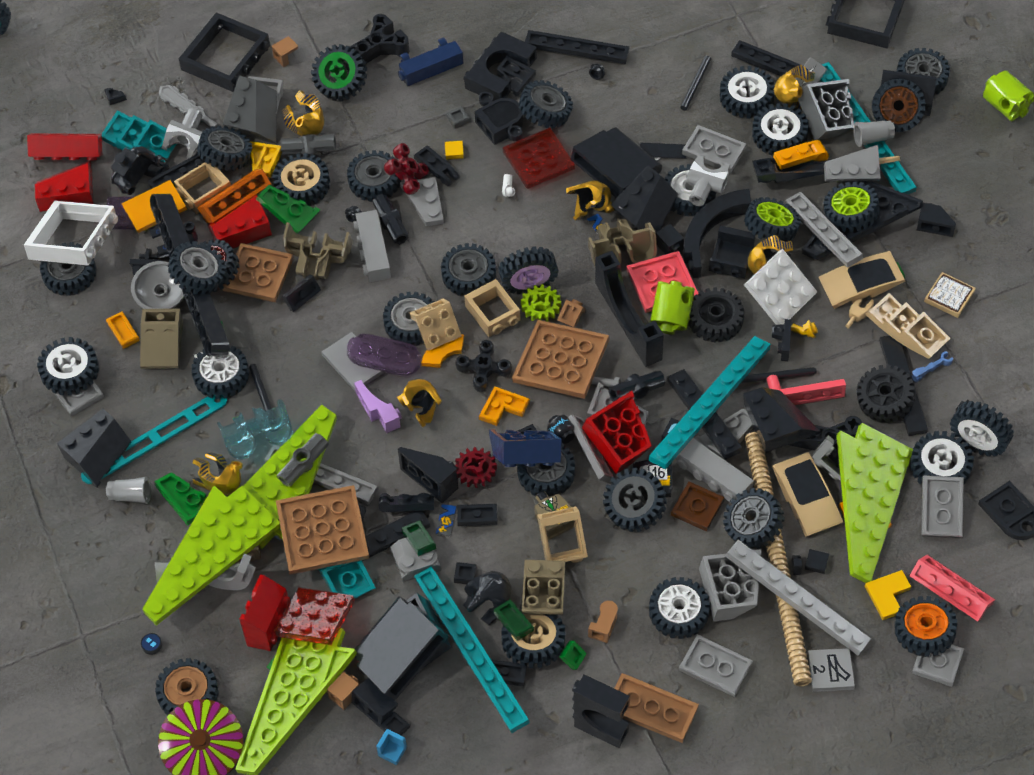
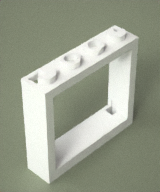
[24,201,118,265]

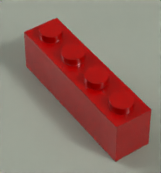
[27,133,103,160]

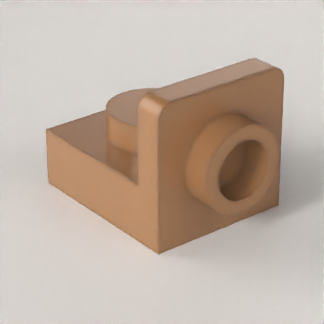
[557,299,586,328]

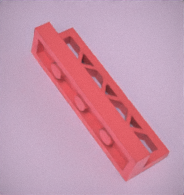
[910,555,995,621]

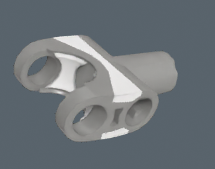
[162,108,203,159]
[686,155,730,206]

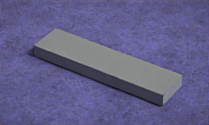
[568,414,614,483]

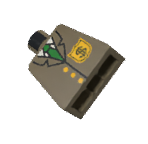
[534,491,575,540]

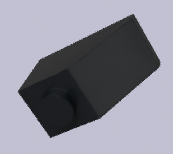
[916,203,956,237]

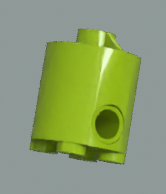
[983,71,1034,122]
[650,281,695,335]

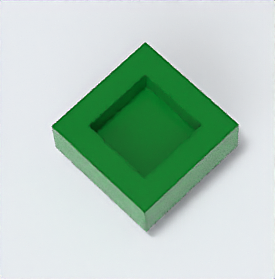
[559,641,587,670]

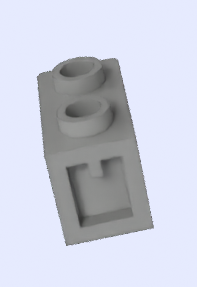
[812,435,841,481]

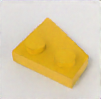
[250,141,282,178]

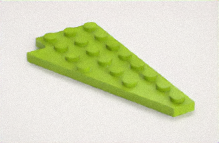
[243,405,337,549]
[837,423,913,583]
[142,486,281,626]
[235,621,357,775]

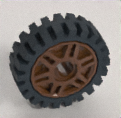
[872,79,926,132]

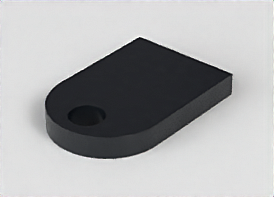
[978,481,1034,540]

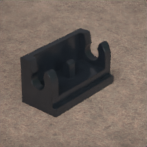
[351,678,398,728]

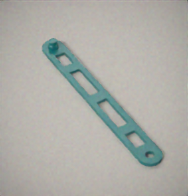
[81,395,227,484]

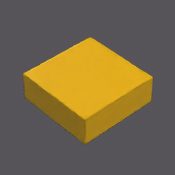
[445,141,464,160]

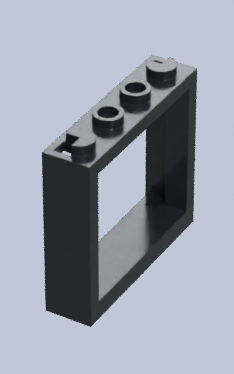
[825,0,905,48]
[178,12,270,92]

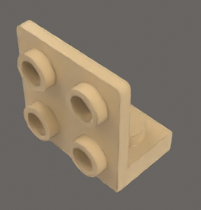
[409,298,461,350]

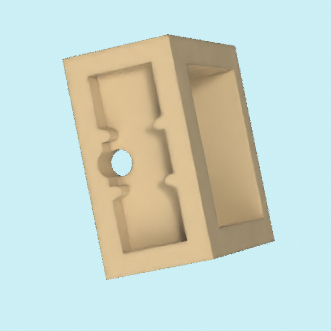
[174,163,231,214]
[464,279,520,337]
[537,506,588,562]

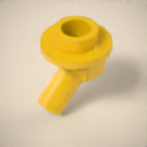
[791,320,818,338]

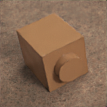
[327,672,360,710]

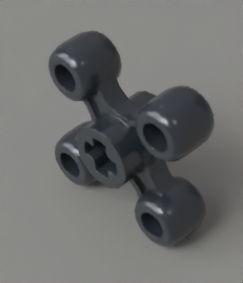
[455,340,512,392]

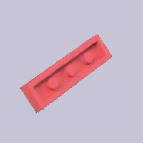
[766,375,846,405]

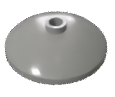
[131,261,184,309]

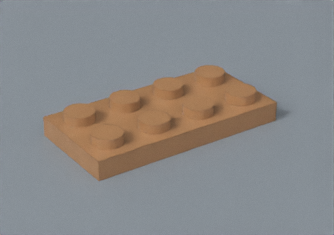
[614,673,699,743]

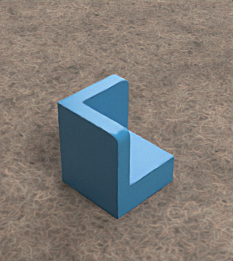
[376,729,407,765]

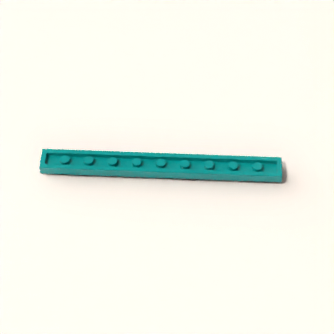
[819,62,917,195]
[649,336,771,470]
[414,566,530,733]

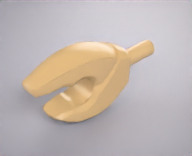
[845,298,874,328]

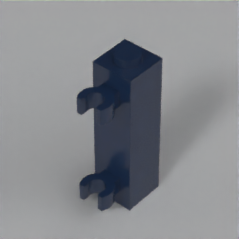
[398,37,464,87]

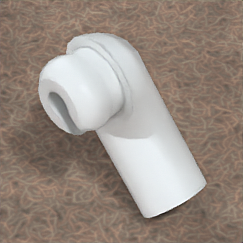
[502,174,515,197]

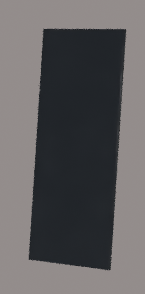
[640,142,686,159]

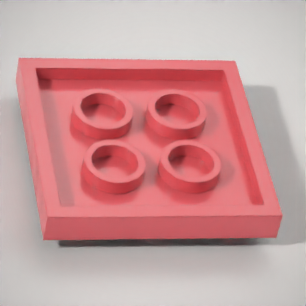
[627,251,698,313]

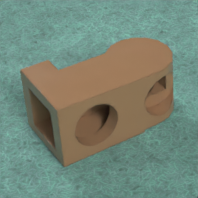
[588,601,618,643]

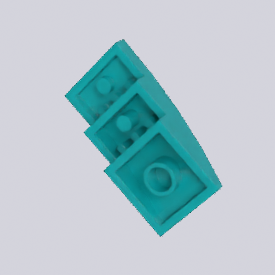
[102,110,177,163]
[318,560,376,606]

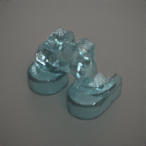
[217,399,293,459]

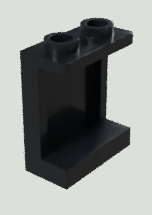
[709,225,756,279]

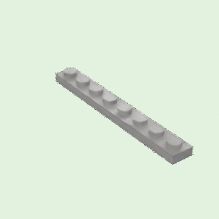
[725,540,871,656]

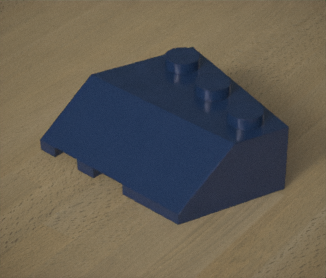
[489,429,561,467]

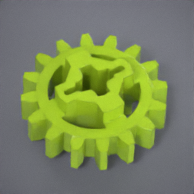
[521,284,561,322]

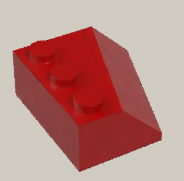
[239,574,290,651]

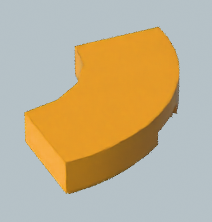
[421,334,464,368]

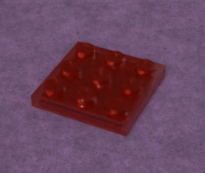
[502,128,575,189]
[274,588,355,645]

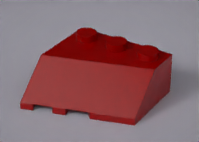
[35,161,94,212]
[208,195,272,249]
[582,391,652,474]

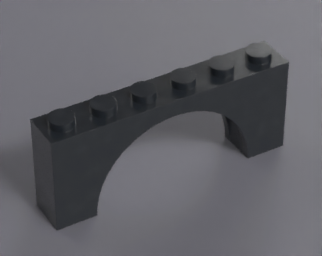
[595,251,664,367]

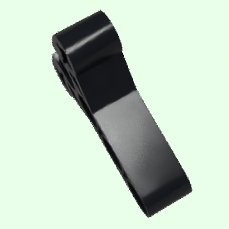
[342,14,410,72]
[789,416,862,469]

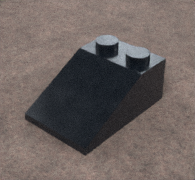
[398,447,459,503]

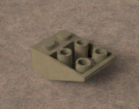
[140,309,183,369]
[522,560,565,615]

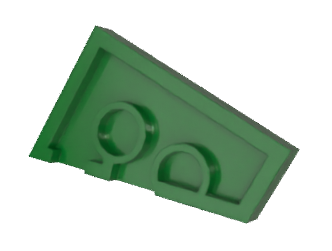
[256,185,321,234]
[154,473,207,526]

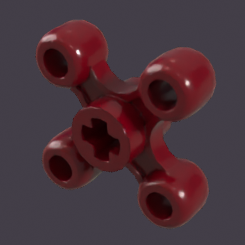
[384,143,429,195]

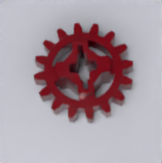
[455,447,497,488]

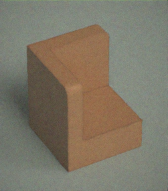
[272,36,298,67]

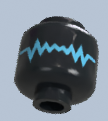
[547,415,575,444]

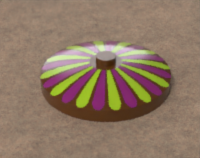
[158,699,244,775]

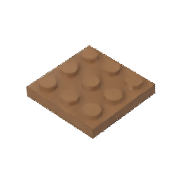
[223,243,294,303]

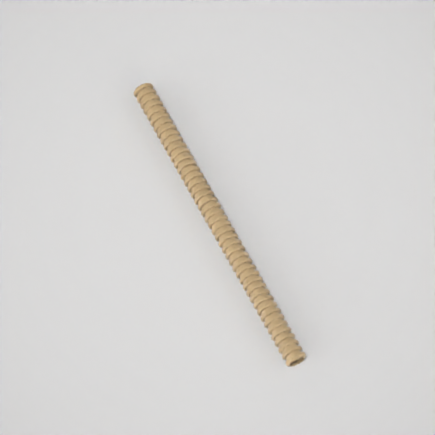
[745,432,812,686]

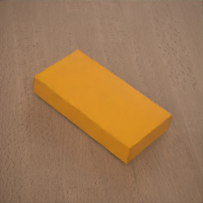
[106,311,140,349]

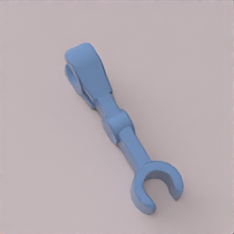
[912,351,953,382]

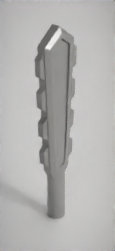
[159,85,219,128]

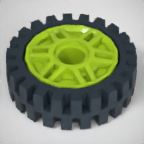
[824,182,879,232]
[744,197,801,242]

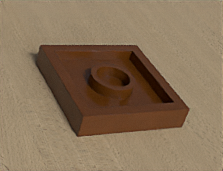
[671,482,724,532]

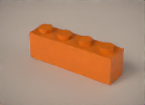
[197,169,271,223]

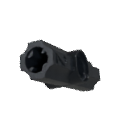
[373,194,409,245]
[608,371,665,402]

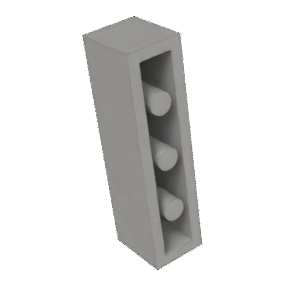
[353,210,391,282]
[676,438,754,503]

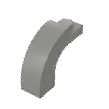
[209,554,256,591]

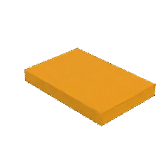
[121,180,187,233]

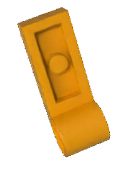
[773,140,829,170]

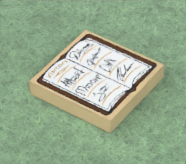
[924,272,976,318]

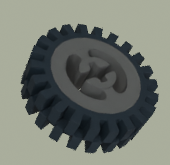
[603,468,667,532]

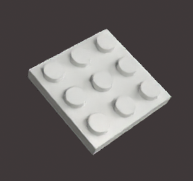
[744,249,817,325]

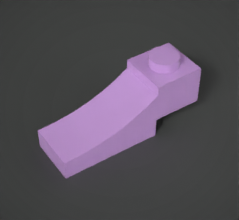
[354,380,402,433]

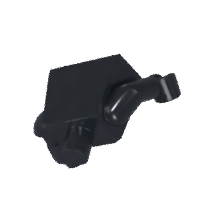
[111,146,167,195]

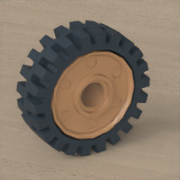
[155,658,219,716]

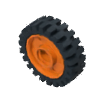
[895,596,957,657]

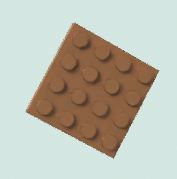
[512,320,609,399]
[276,485,369,574]

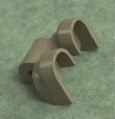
[588,219,657,267]
[283,222,353,280]

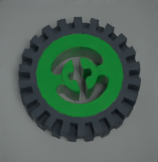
[311,44,367,101]

